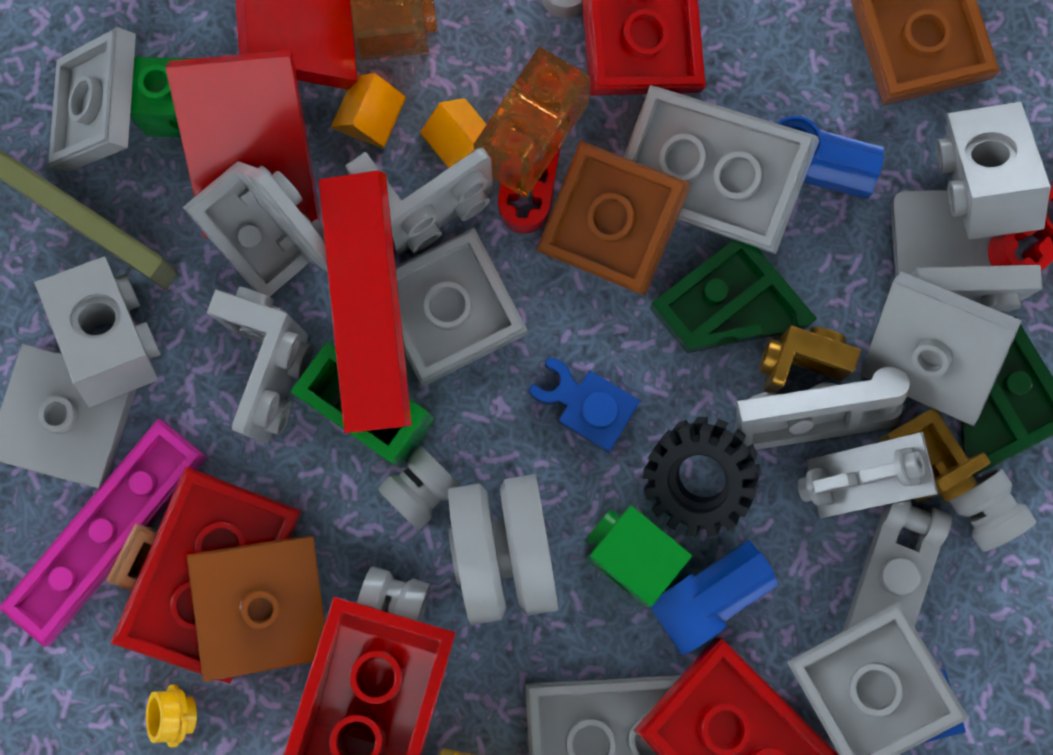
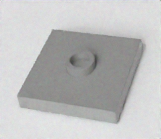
[48,27,136,171]
[395,228,528,387]
[860,271,1022,426]
[0,344,137,489]
[787,602,969,755]

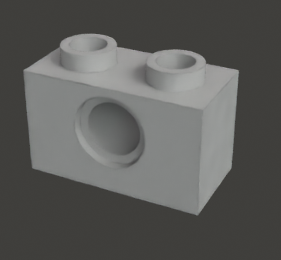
[936,102,1051,240]
[34,256,161,408]

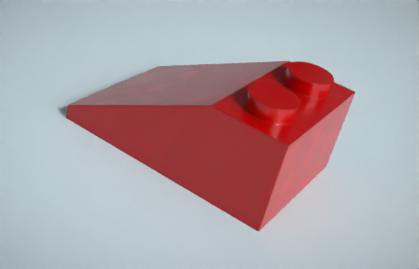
[283,597,456,755]

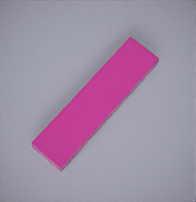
[0,418,208,647]

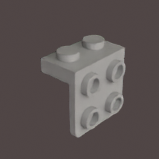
[345,148,493,256]
[182,161,328,297]
[890,190,1043,312]
[207,287,312,445]

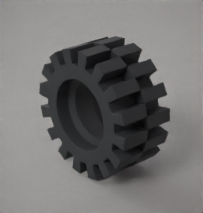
[643,417,761,537]

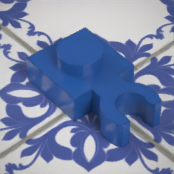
[528,358,640,453]

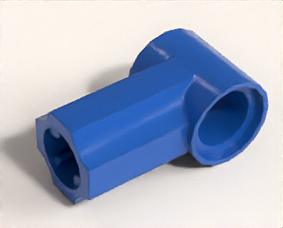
[777,116,884,199]
[650,540,779,655]

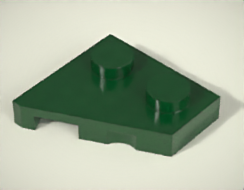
[650,240,817,353]
[961,316,1053,477]

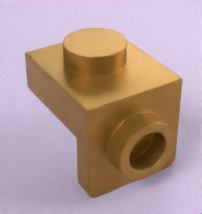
[758,325,861,393]
[878,408,991,502]

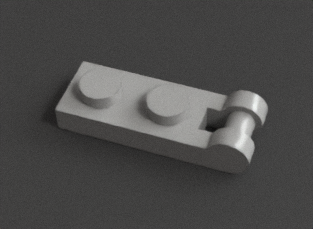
[735,367,910,450]
[842,499,952,632]

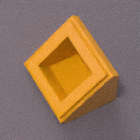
[331,73,406,149]
[420,98,500,169]

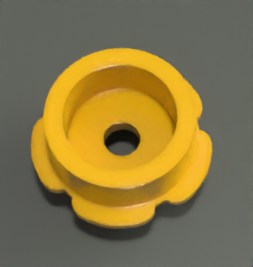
[146,684,197,748]

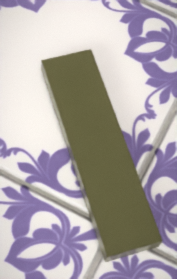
[0,150,178,290]

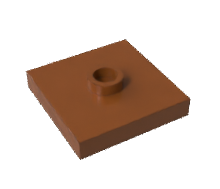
[851,0,1000,106]
[536,141,692,296]
[186,535,325,682]

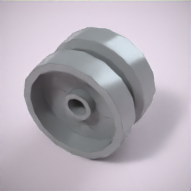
[448,474,558,625]

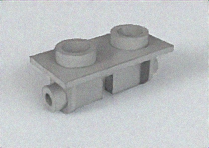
[798,432,938,518]

